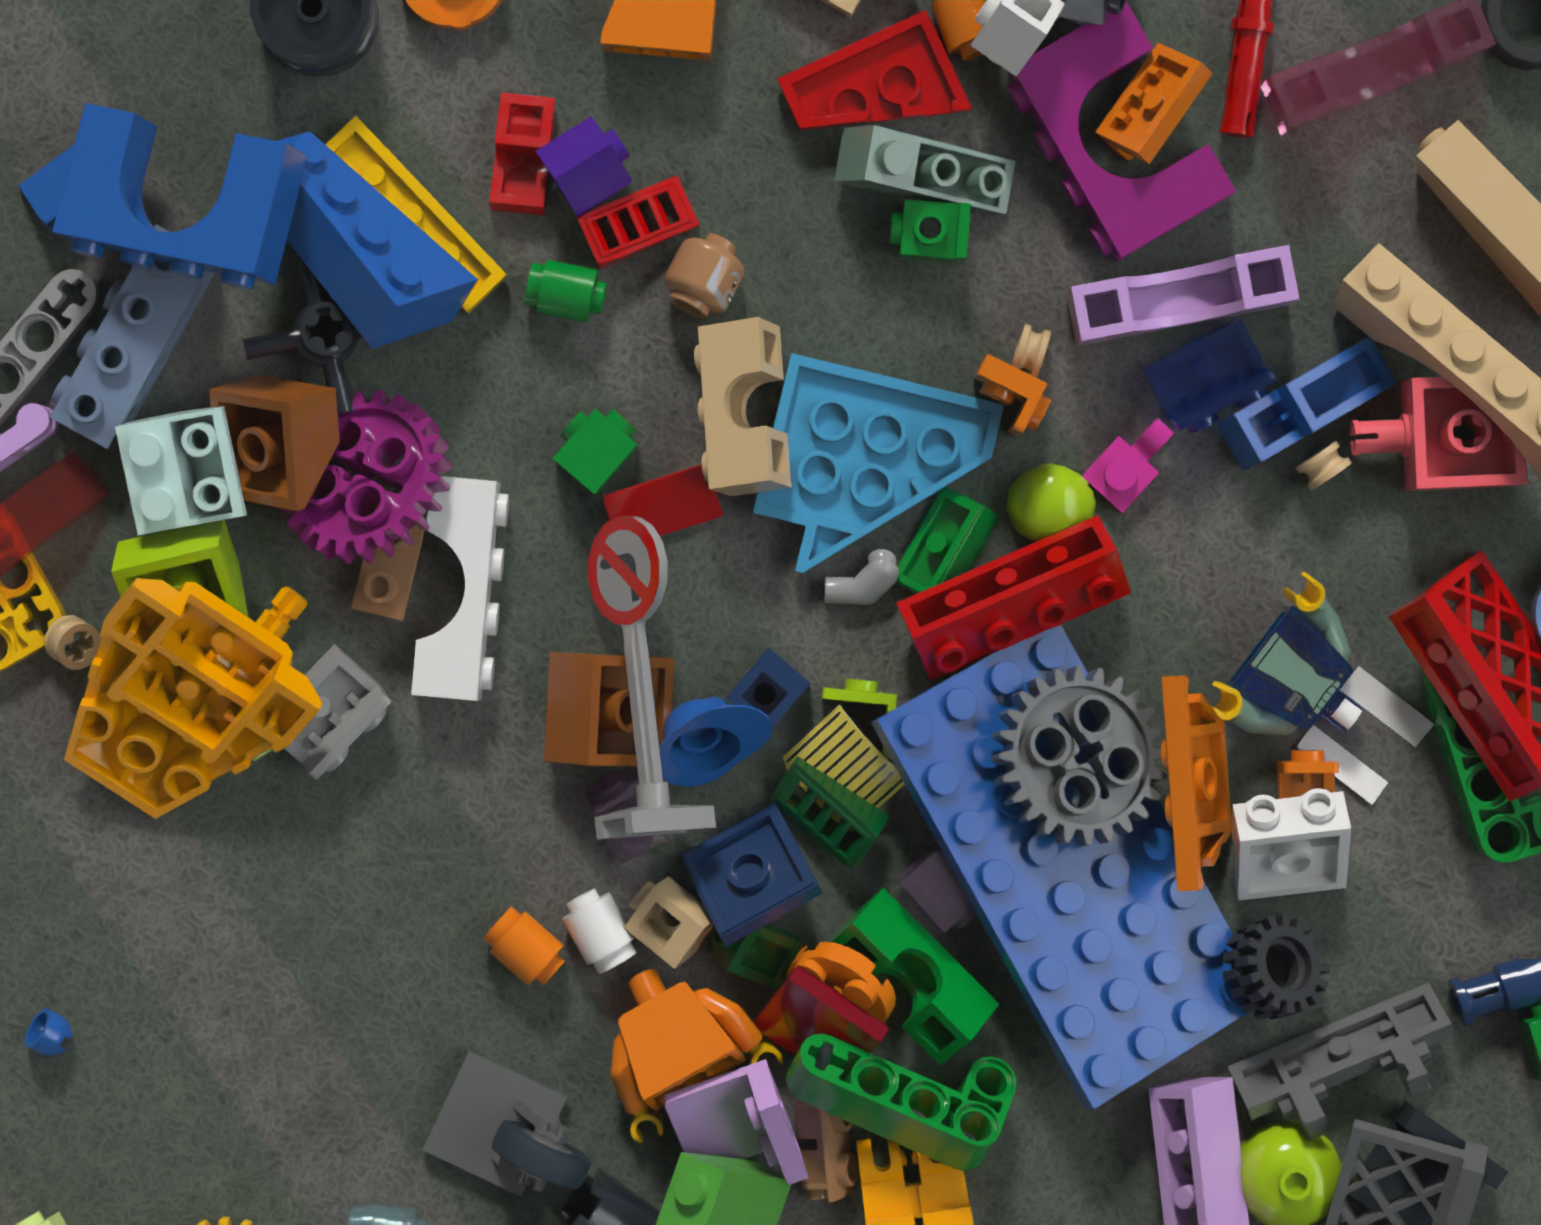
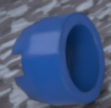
[24,1008,73,1056]

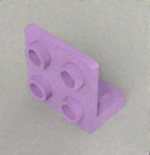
[663,1059,809,1185]

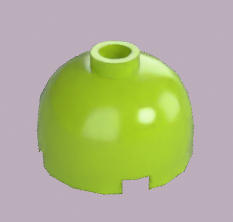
[1240,1119,1342,1225]

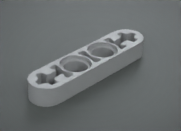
[0,269,101,426]

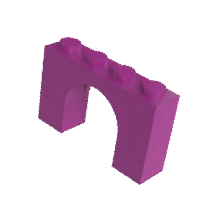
[1006,2,1236,262]

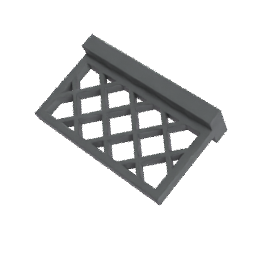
[1325,1119,1488,1225]

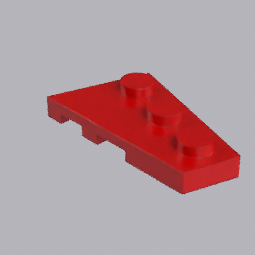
[777,10,972,131]

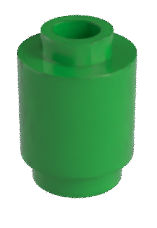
[524,259,607,323]

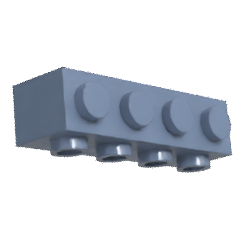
[50,225,215,452]

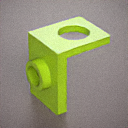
[821,678,897,761]

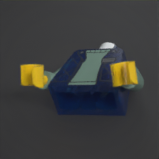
[1201,572,1364,736]

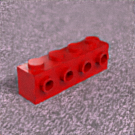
[897,515,1131,681]

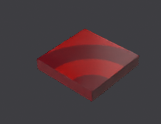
[753,965,889,1082]

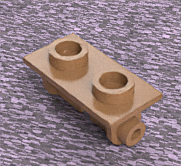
[351,503,427,621]
[794,1099,858,1202]

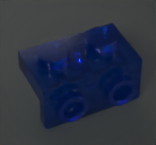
[1141,317,1277,433]

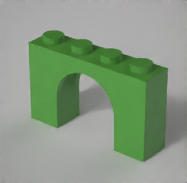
[656,1152,792,1225]

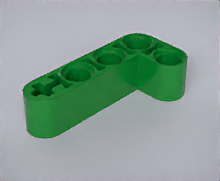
[1421,671,1541,863]
[786,1034,1017,1171]

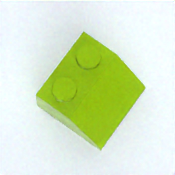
[111,520,249,618]

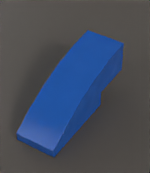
[1216,337,1397,471]

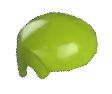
[1006,463,1096,543]

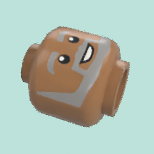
[664,233,745,319]

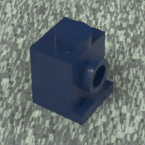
[726,648,811,727]

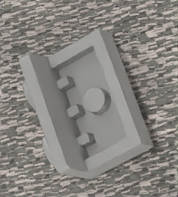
[284,644,391,780]

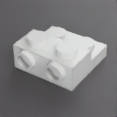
[1232,788,1351,901]

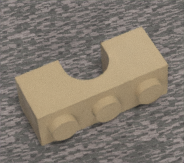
[694,317,792,496]

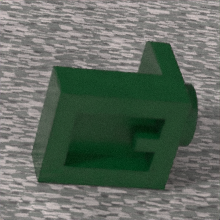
[708,924,805,990]

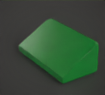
[896,486,999,594]

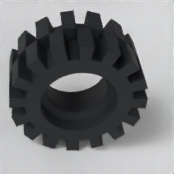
[1222,915,1330,1020]

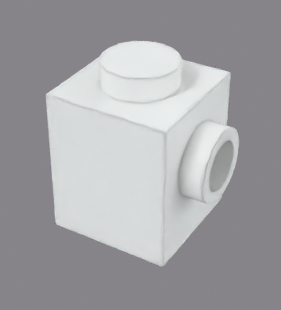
[970,0,1065,77]

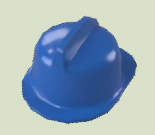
[659,697,773,787]

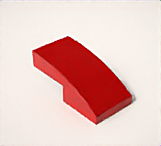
[489,92,556,216]

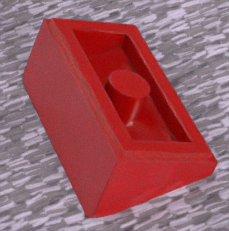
[602,464,723,536]

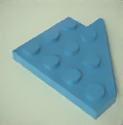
[753,353,1004,573]

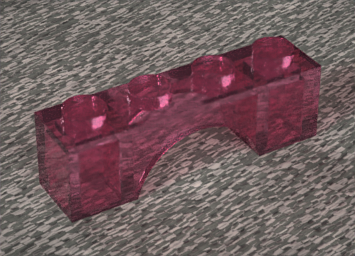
[1261,0,1496,136]

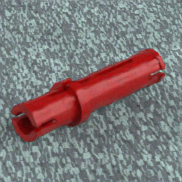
[1219,0,1275,138]

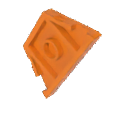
[1161,675,1232,891]

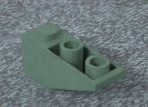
[834,125,1016,215]

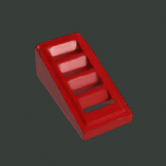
[577,175,700,270]

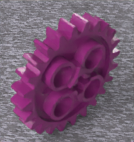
[280,390,452,564]

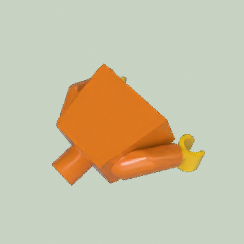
[610,969,783,1143]

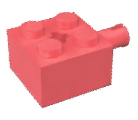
[1350,377,1528,491]

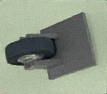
[422,1050,591,1196]

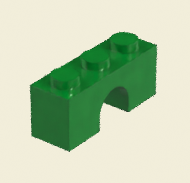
[829,888,999,1065]

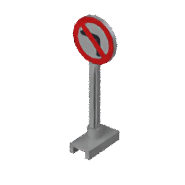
[588,516,716,840]

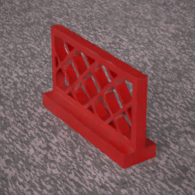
[1388,549,1541,802]

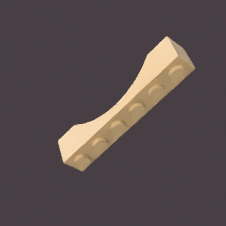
[1333,243,1541,481]

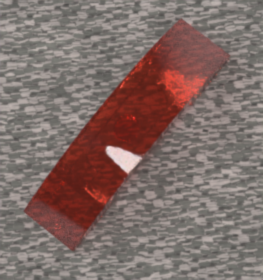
[0,452,110,578]

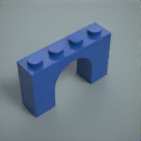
[52,103,308,290]

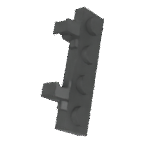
[1228,982,1454,1141]

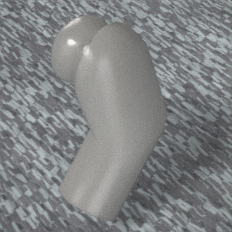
[824,549,899,605]

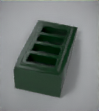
[769,756,890,871]

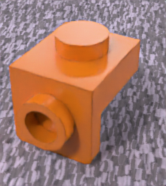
[1277,750,1339,799]

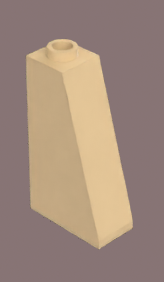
[1416,120,1541,317]

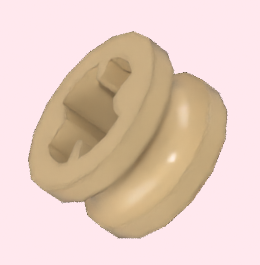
[1011,324,1051,378]
[1295,440,1352,491]
[44,615,101,670]

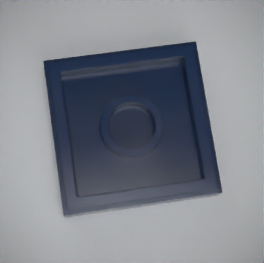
[679,803,823,947]

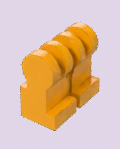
[856,1138,974,1225]

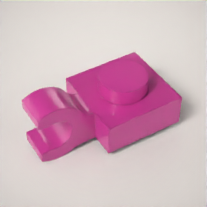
[1082,418,1174,513]

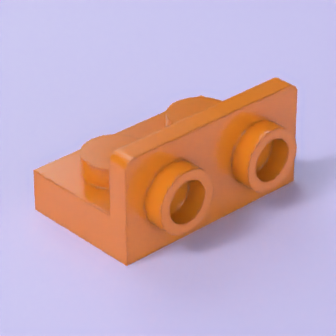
[1095,43,1213,164]
[973,354,1051,437]

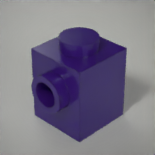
[536,116,633,217]

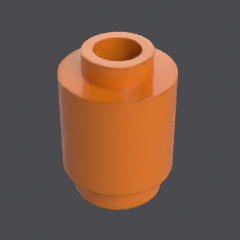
[931,0,986,61]
[483,906,565,986]

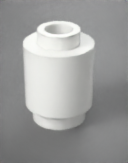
[562,888,637,974]

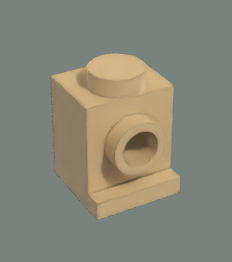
[624,876,714,969]

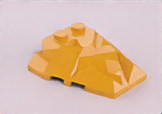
[64,578,323,819]

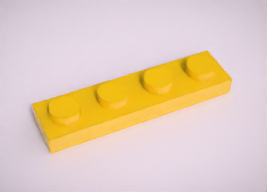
[325,116,508,314]

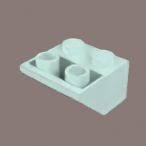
[115,406,247,535]

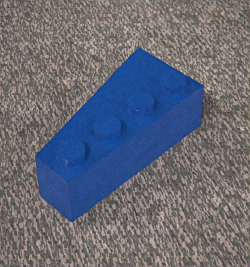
[278,131,478,349]

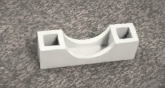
[411,476,509,701]

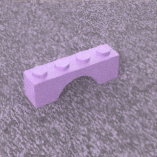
[1066,245,1299,346]

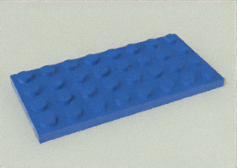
[871,625,1248,1110]

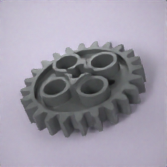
[990,665,1167,847]

